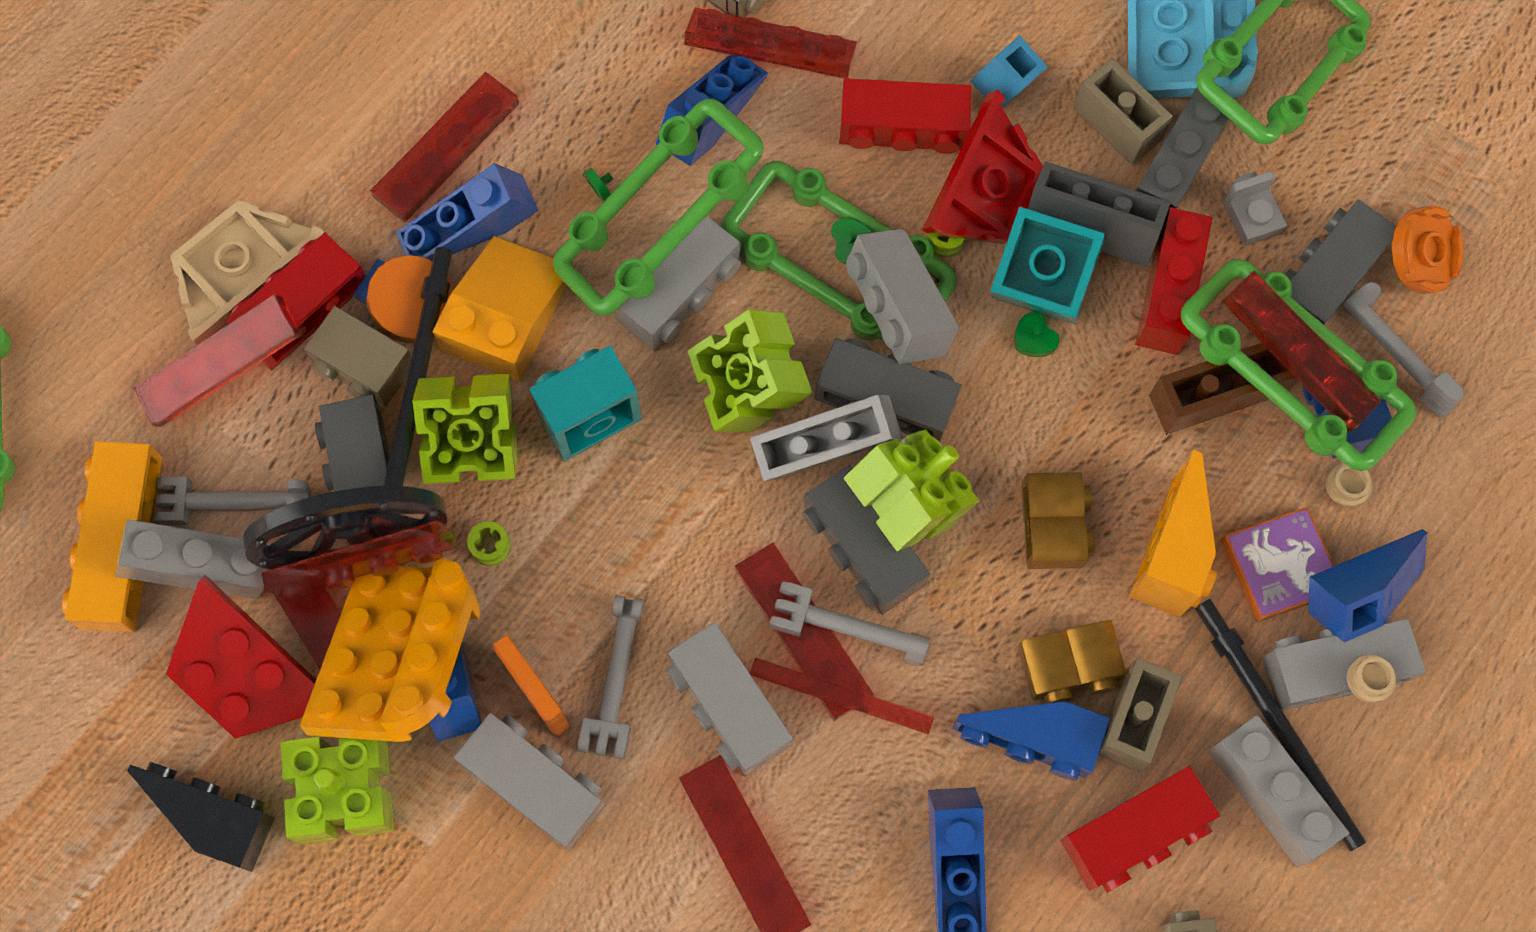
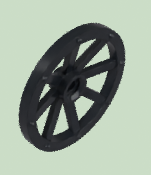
[243,486,448,573]

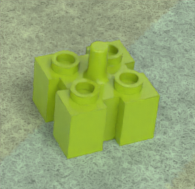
[687,309,813,433]
[412,373,518,484]
[844,429,980,552]
[280,737,395,845]

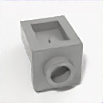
[1223,171,1287,246]

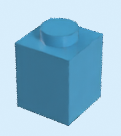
[970,35,1048,108]

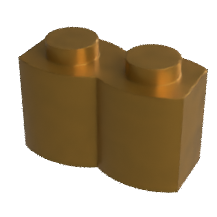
[1022,472,1095,569]
[1018,620,1127,704]

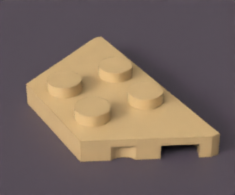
[170,200,324,347]

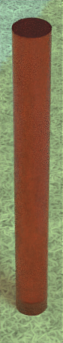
[750,657,934,735]

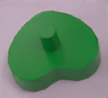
[583,168,613,202]
[831,218,872,264]
[1014,312,1060,357]

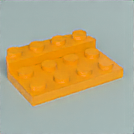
[300,558,480,742]

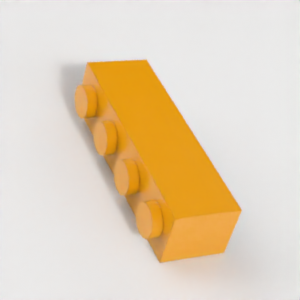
[62,441,163,633]

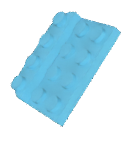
[1127,0,1258,99]

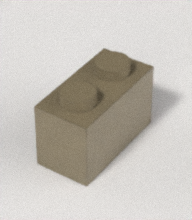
[1073,58,1173,165]
[303,306,412,407]
[1099,658,1182,772]

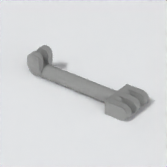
[1343,282,1464,418]
[154,477,312,525]
[769,582,930,666]
[578,595,644,759]

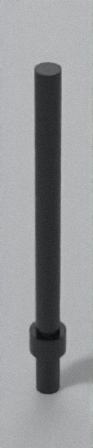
[384,247,452,486]
[1195,599,1366,851]

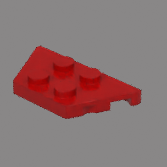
[922,90,1043,244]
[166,575,316,739]

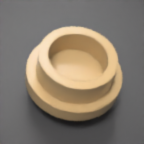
[1326,463,1373,507]
[1347,654,1396,703]

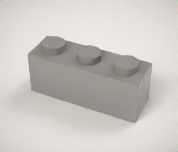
[614,216,741,351]
[846,228,959,364]
[750,394,903,481]
[115,519,271,599]
[1262,616,1426,711]
[665,622,793,777]
[453,712,605,851]
[1207,715,1350,867]

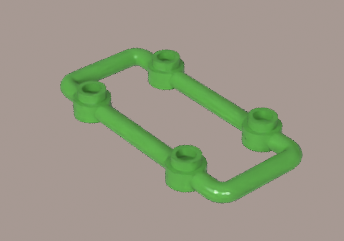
[1196,0,1371,144]
[553,99,764,316]
[721,161,957,341]
[1181,259,1416,471]

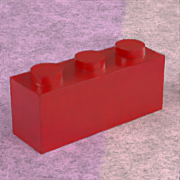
[839,78,972,154]
[1135,207,1213,355]
[225,232,366,371]
[1060,765,1221,893]

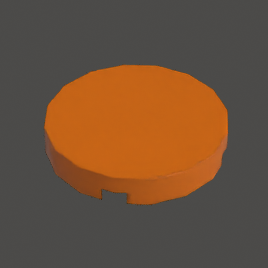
[1392,205,1464,294]
[366,255,454,343]

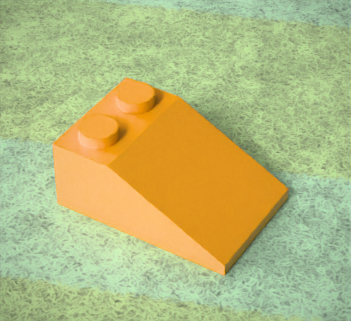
[433,236,566,382]
[1128,450,1217,618]

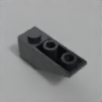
[127,762,275,872]

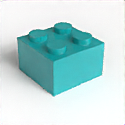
[990,207,1105,325]
[529,345,642,462]

